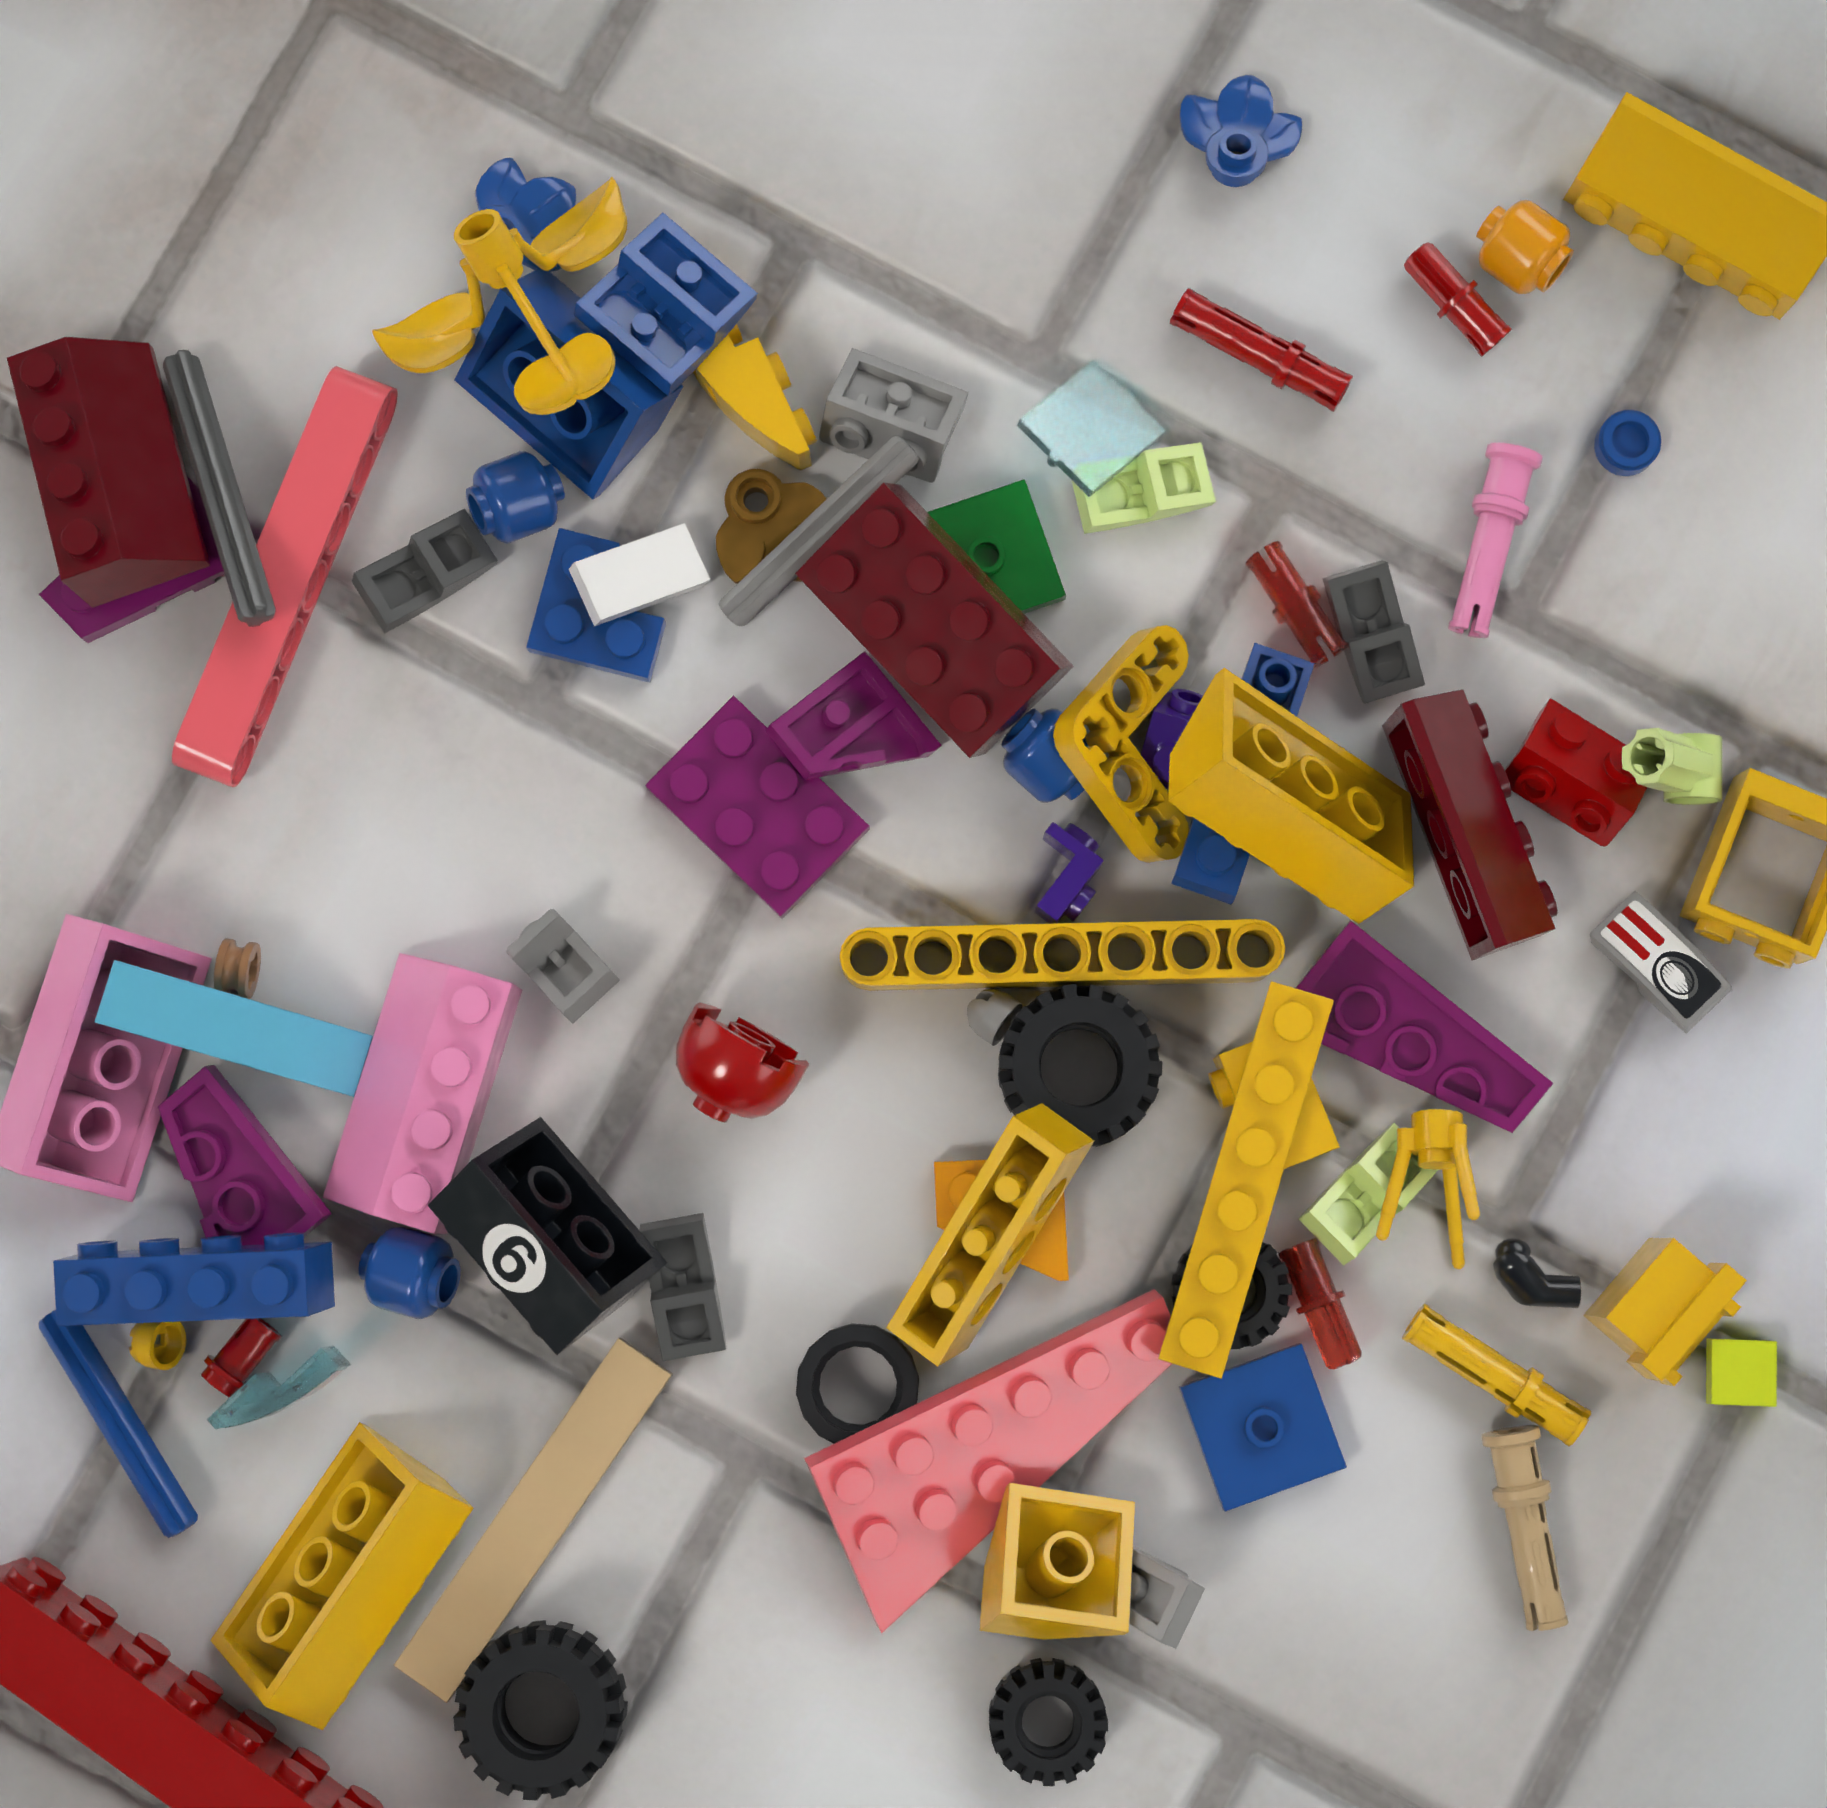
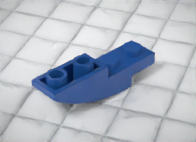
[1171,643,1315,905]

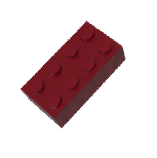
[795,482,1074,758]

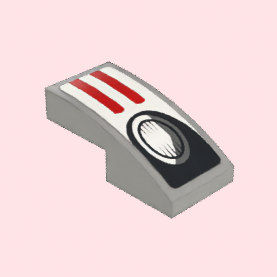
[1590,891,1732,1034]

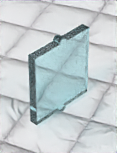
[1017,360,1166,497]

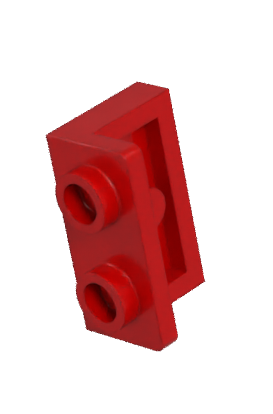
[1504,698,1647,847]

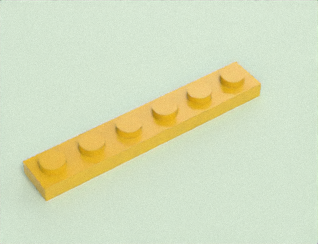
[1158,981,1334,1379]

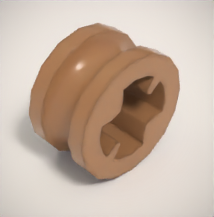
[213,938,261,999]

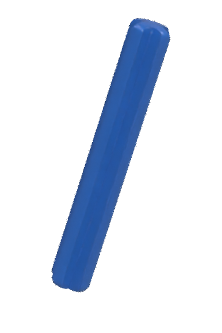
[38,1310,198,1538]

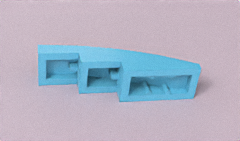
[94,960,373,1097]

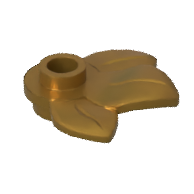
[716,469,827,584]

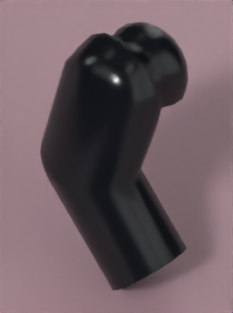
[1493,1238,1581,1308]

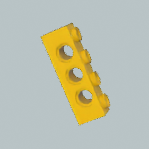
[886,1103,1094,1367]

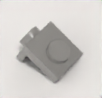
[506,909,620,1024]

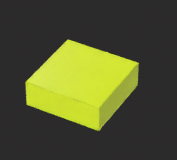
[1706,1338,1777,1407]

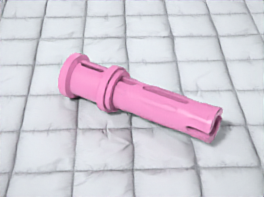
[1448,442,1542,638]

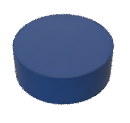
[1594,410,1661,476]

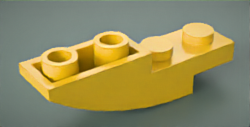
[693,324,817,471]

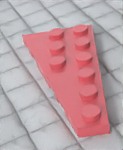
[804,1289,1172,1633]

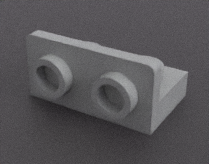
[819,348,968,483]

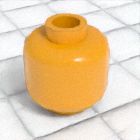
[1476,200,1574,294]

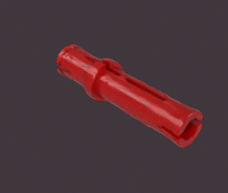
[1169,288,1353,412]

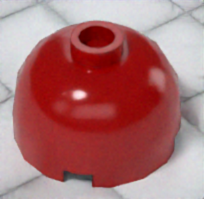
[676,1002,809,1123]

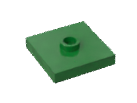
[927,479,1066,614]

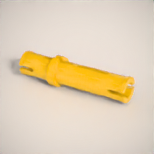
[1402,1303,1591,1447]

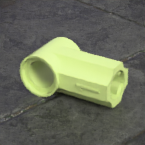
[1622,728,1722,805]

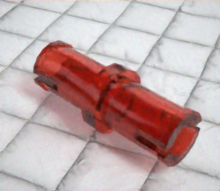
[1245,541,1348,668]

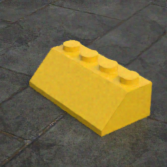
[1563,92,1827,320]
[1168,668,1414,924]
[210,1422,474,1730]

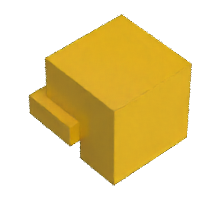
[1583,1238,1747,1386]

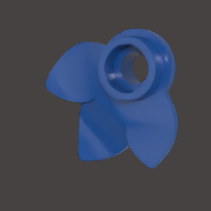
[1179,75,1302,187]
[475,157,576,272]

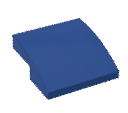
[574,213,758,396]

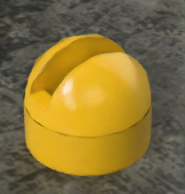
[129,1321,186,1370]

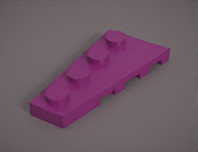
[1295,920,1554,1133]

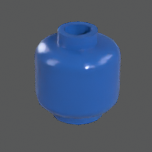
[466,451,565,543]
[1001,708,1089,803]
[358,1227,461,1319]

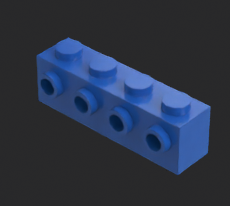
[53,1232,335,1326]

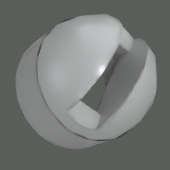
[967,989,1022,1046]

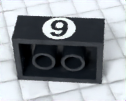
[427,1117,667,1355]

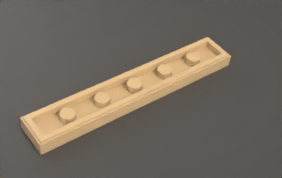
[394,1337,673,1703]

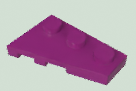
[158,1065,332,1245]

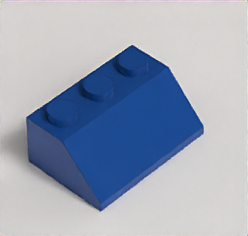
[454,268,684,500]

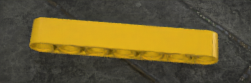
[840,919,1285,991]

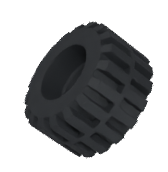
[998,984,1162,1147]
[453,1620,628,1801]

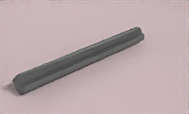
[163,350,276,627]

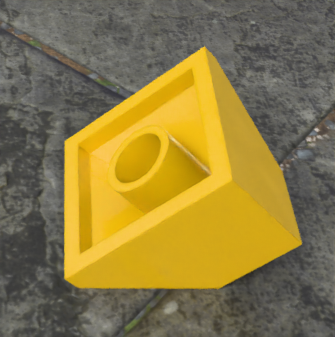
[979,1483,1135,1640]

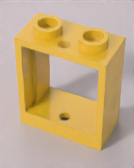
[1679,768,1827,969]

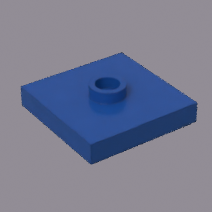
[1178,1343,1347,1512]

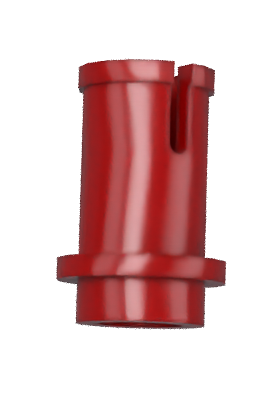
[201,1318,282,1398]

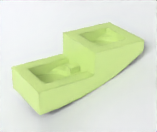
[1070,442,1216,534]
[1299,1123,1438,1266]

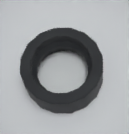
[796,1323,919,1444]

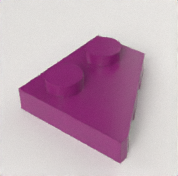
[765,651,942,780]

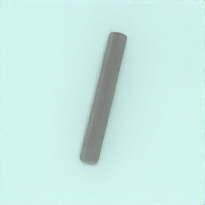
[719,436,919,626]

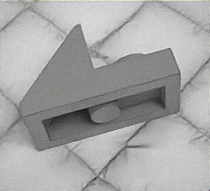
[1129,1546,1205,1649]

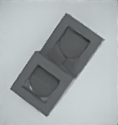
[352,508,498,634]
[1322,560,1425,703]
[639,1213,726,1361]

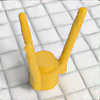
[1376,1109,1480,1269]

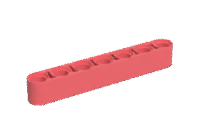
[172,366,398,787]

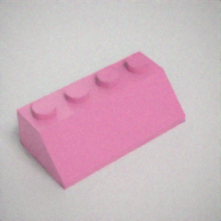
[0,914,212,1203]
[322,953,522,1234]

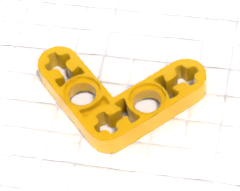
[1053,625,1189,863]

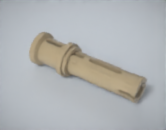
[1482,1425,1569,1631]

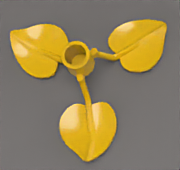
[372,177,628,415]

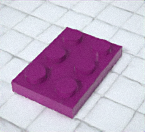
[645,695,870,919]

